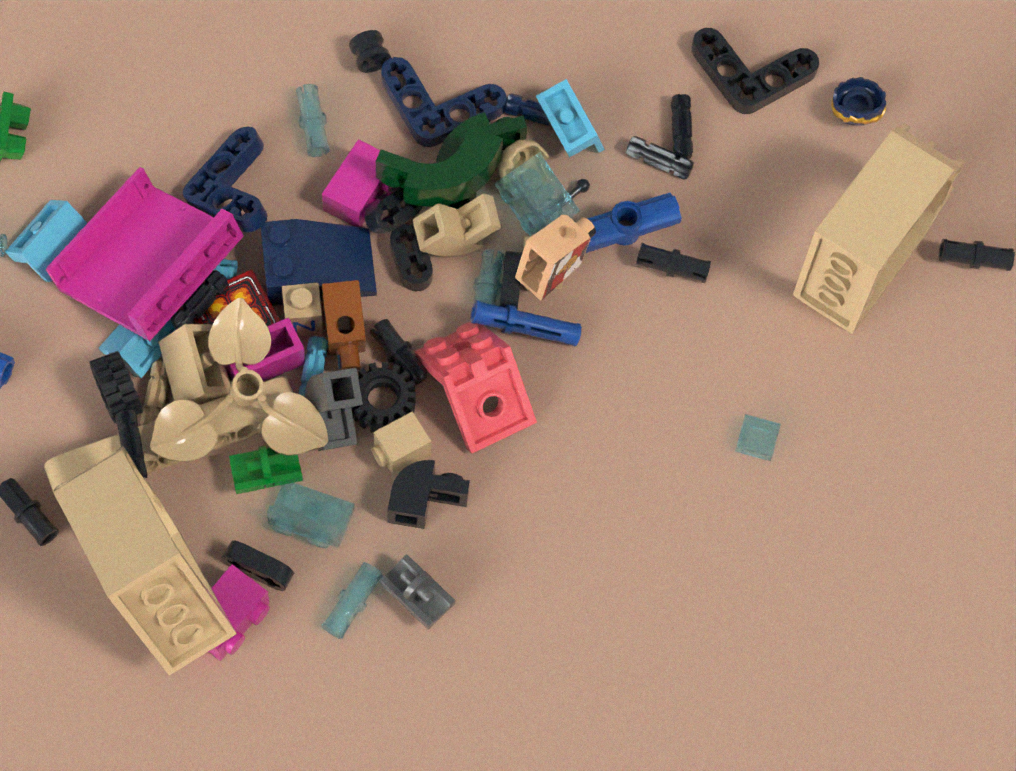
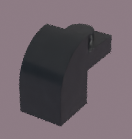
[387,460,470,529]

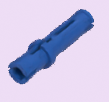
[470,300,582,347]

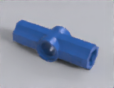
[586,192,682,253]

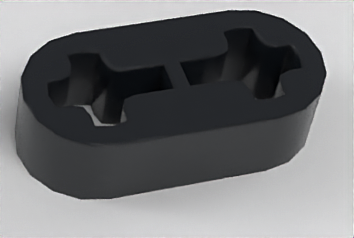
[365,187,423,234]
[390,224,433,292]
[500,251,523,310]
[222,540,295,591]

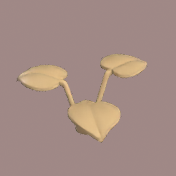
[149,298,328,462]

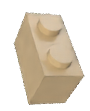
[158,324,230,405]

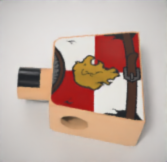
[515,215,596,301]

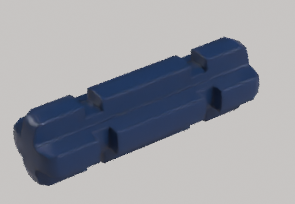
[504,93,550,126]

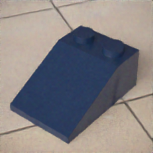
[261,219,377,306]

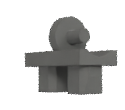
[379,554,456,630]

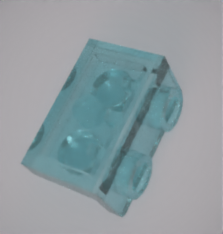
[495,152,580,236]
[267,483,355,549]

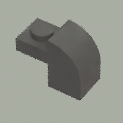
[305,368,363,451]

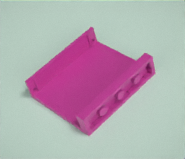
[45,167,244,341]

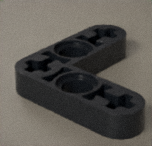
[692,28,819,114]

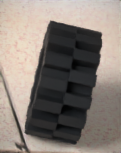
[89,351,143,424]
[351,362,416,433]

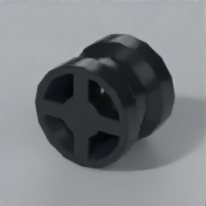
[349,30,391,73]

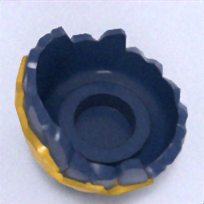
[831,77,886,126]

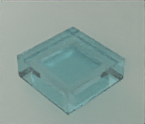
[735,414,781,461]

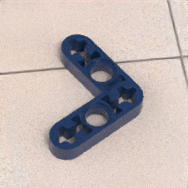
[381,57,507,147]
[183,126,268,233]

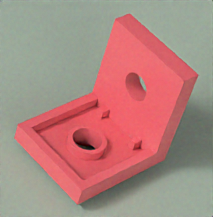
[414,322,537,454]

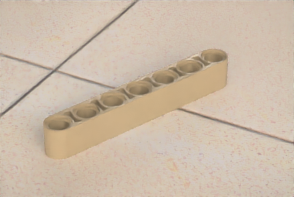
[44,377,293,501]

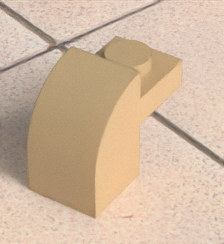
[413,193,501,257]

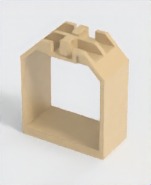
[793,123,966,334]
[53,446,237,676]

